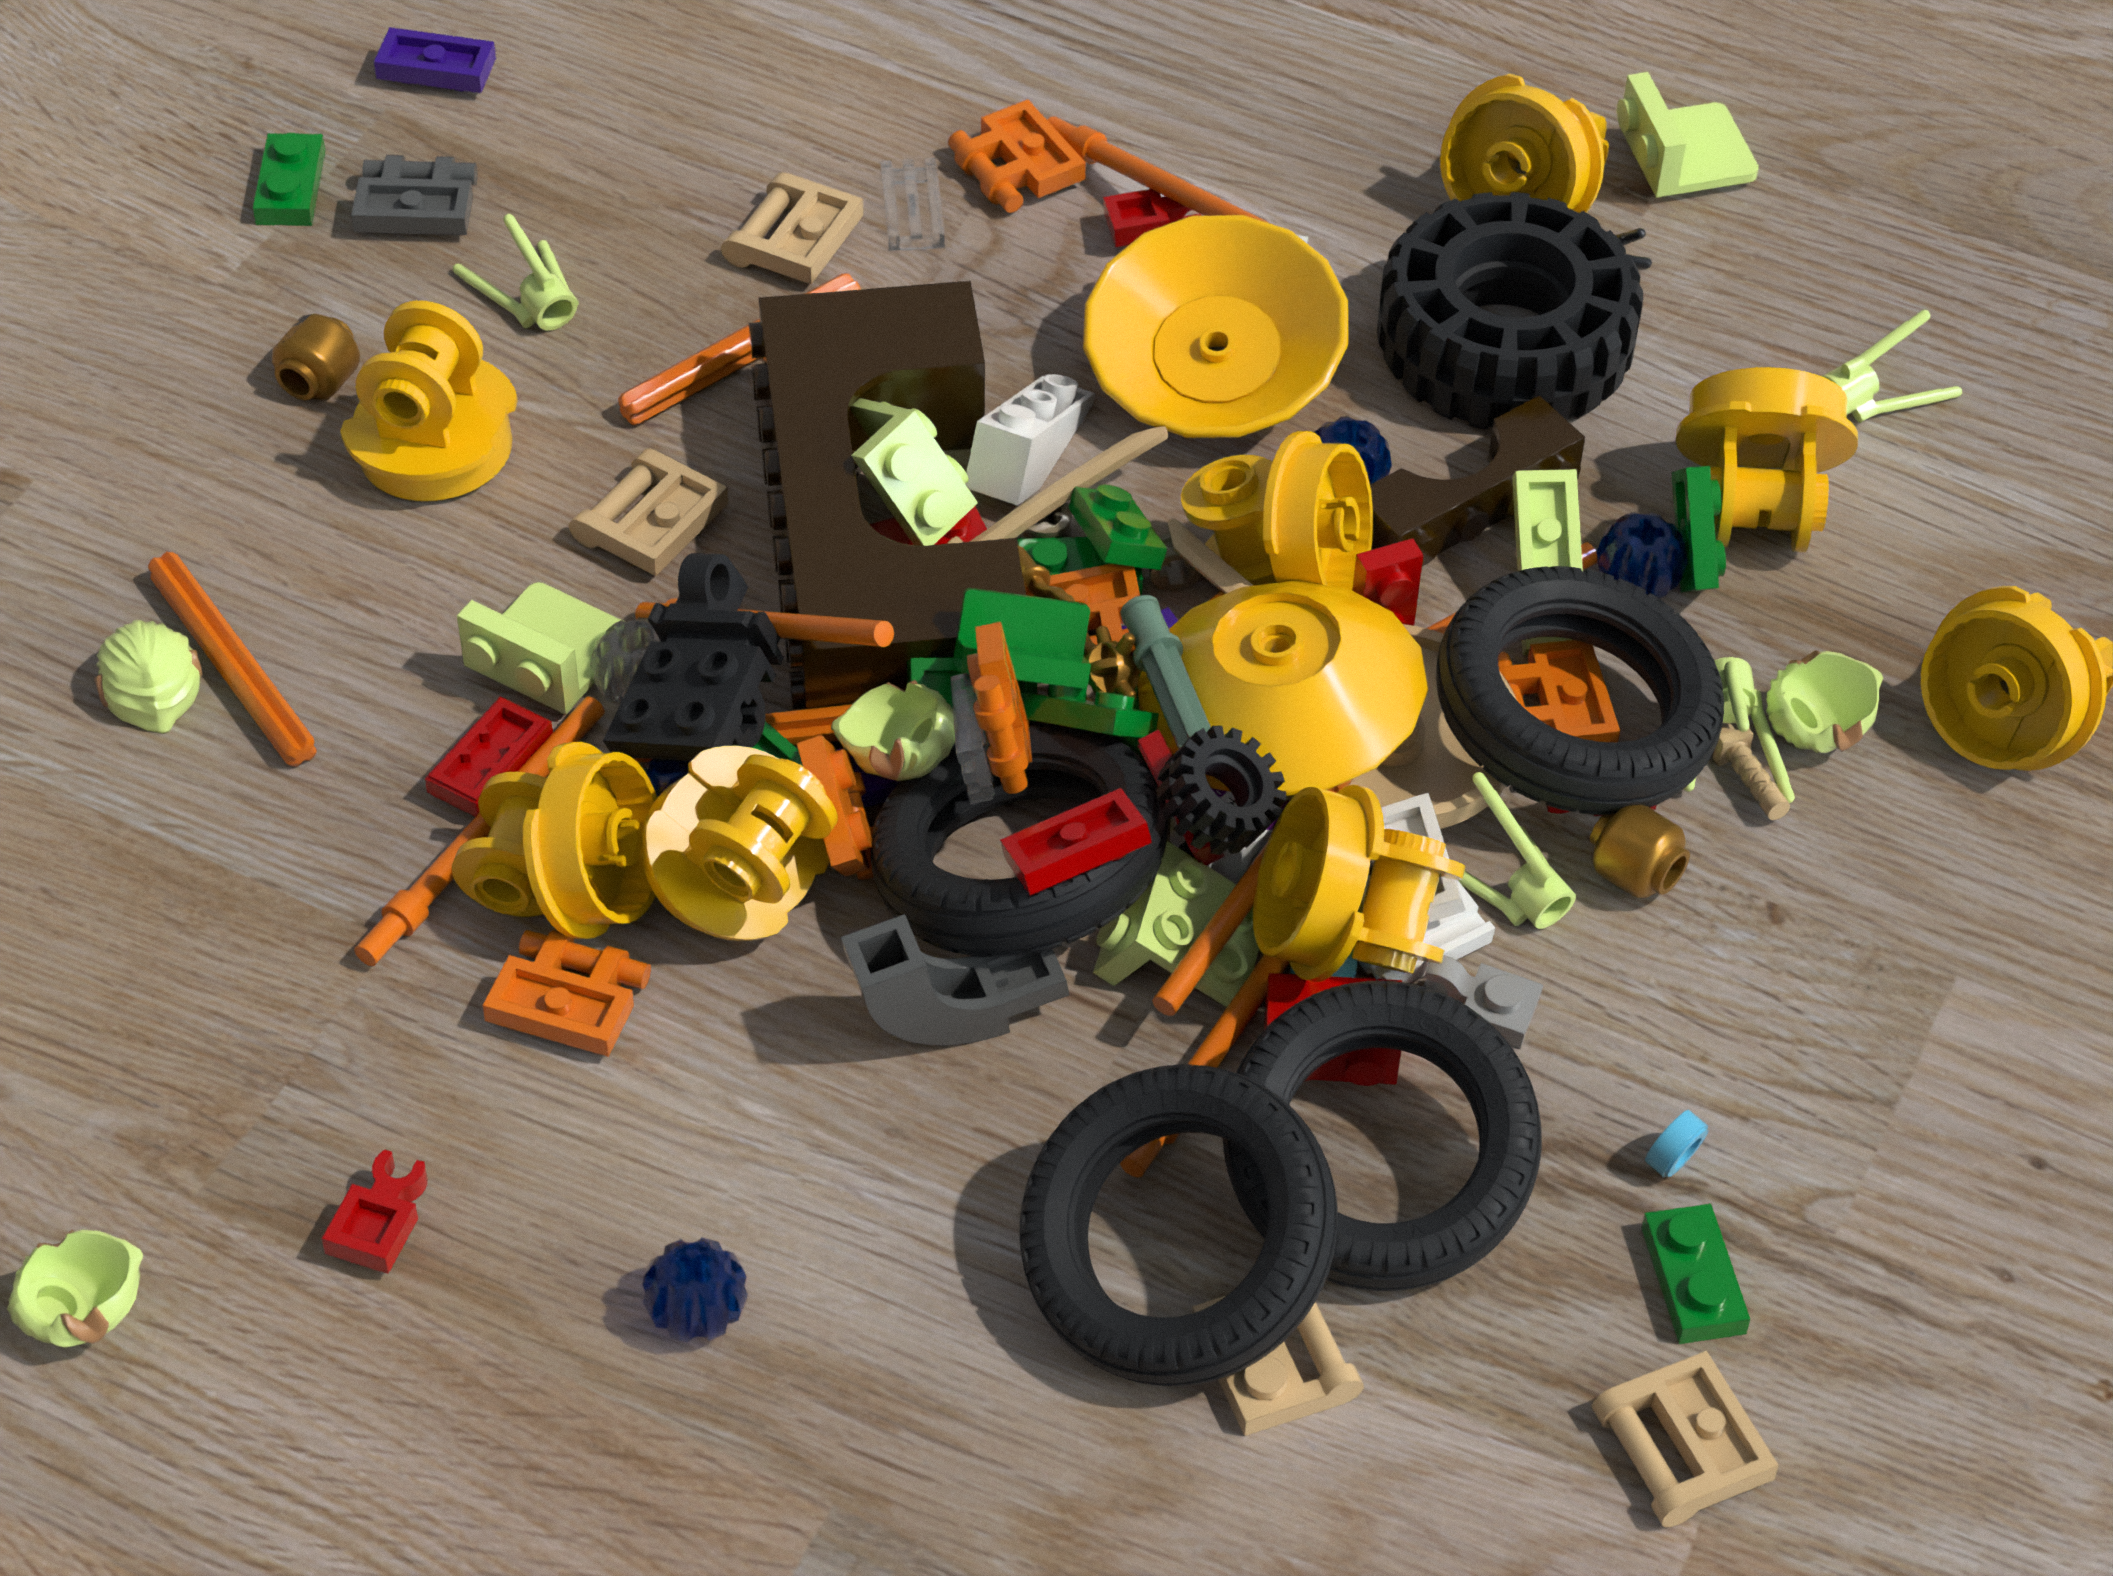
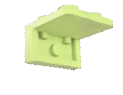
[1617,72,1759,198]
[850,398,978,546]
[457,582,632,715]
[1093,841,1259,1007]

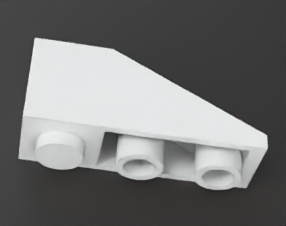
[966,374,1095,506]

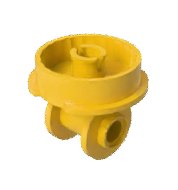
[1440,74,1609,213]
[340,300,518,501]
[1676,367,1858,552]
[1181,431,1373,590]
[1921,586,2113,771]
[452,742,657,939]
[641,746,838,941]
[1253,785,1466,982]

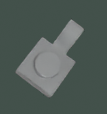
[1423,955,1544,1049]

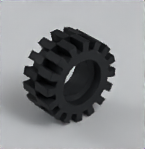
[1156,726,1286,855]

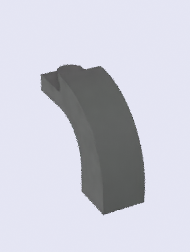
[841,914,1069,1045]

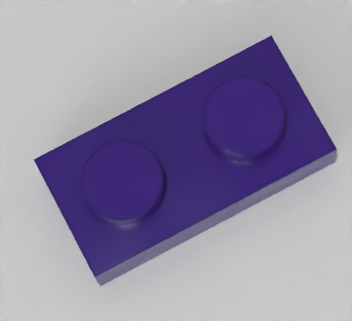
[374,27,496,93]

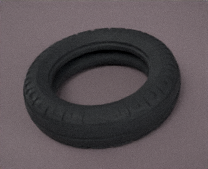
[1436,566,1724,815]
[871,723,1168,957]
[1223,981,1542,1291]
[1019,1064,1338,1386]

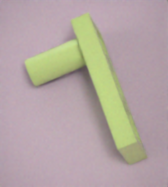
[1512,469,1583,655]

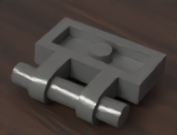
[351,155,478,235]

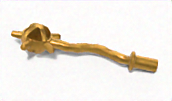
[1018,546,1141,700]

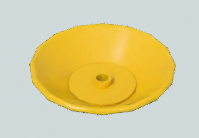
[1083,215,1348,438]
[1137,580,1428,796]

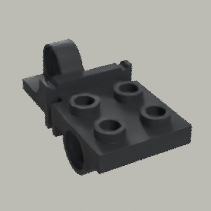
[603,553,784,761]

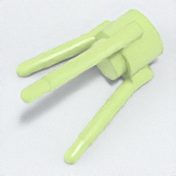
[453,214,579,331]
[1822,310,1962,423]
[1683,657,1795,804]
[1458,772,1576,929]

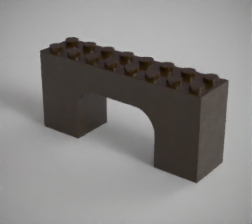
[749,281,1026,710]

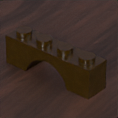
[1370,396,1585,566]

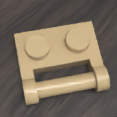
[721,172,863,285]
[569,448,729,576]
[1192,1296,1364,1436]
[1592,1351,1779,1527]

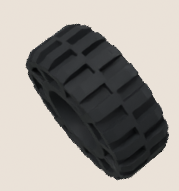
[1377,192,1643,430]

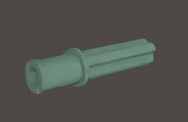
[1120,595,1211,749]

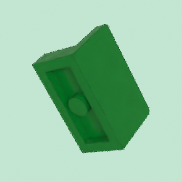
[953,588,1091,689]

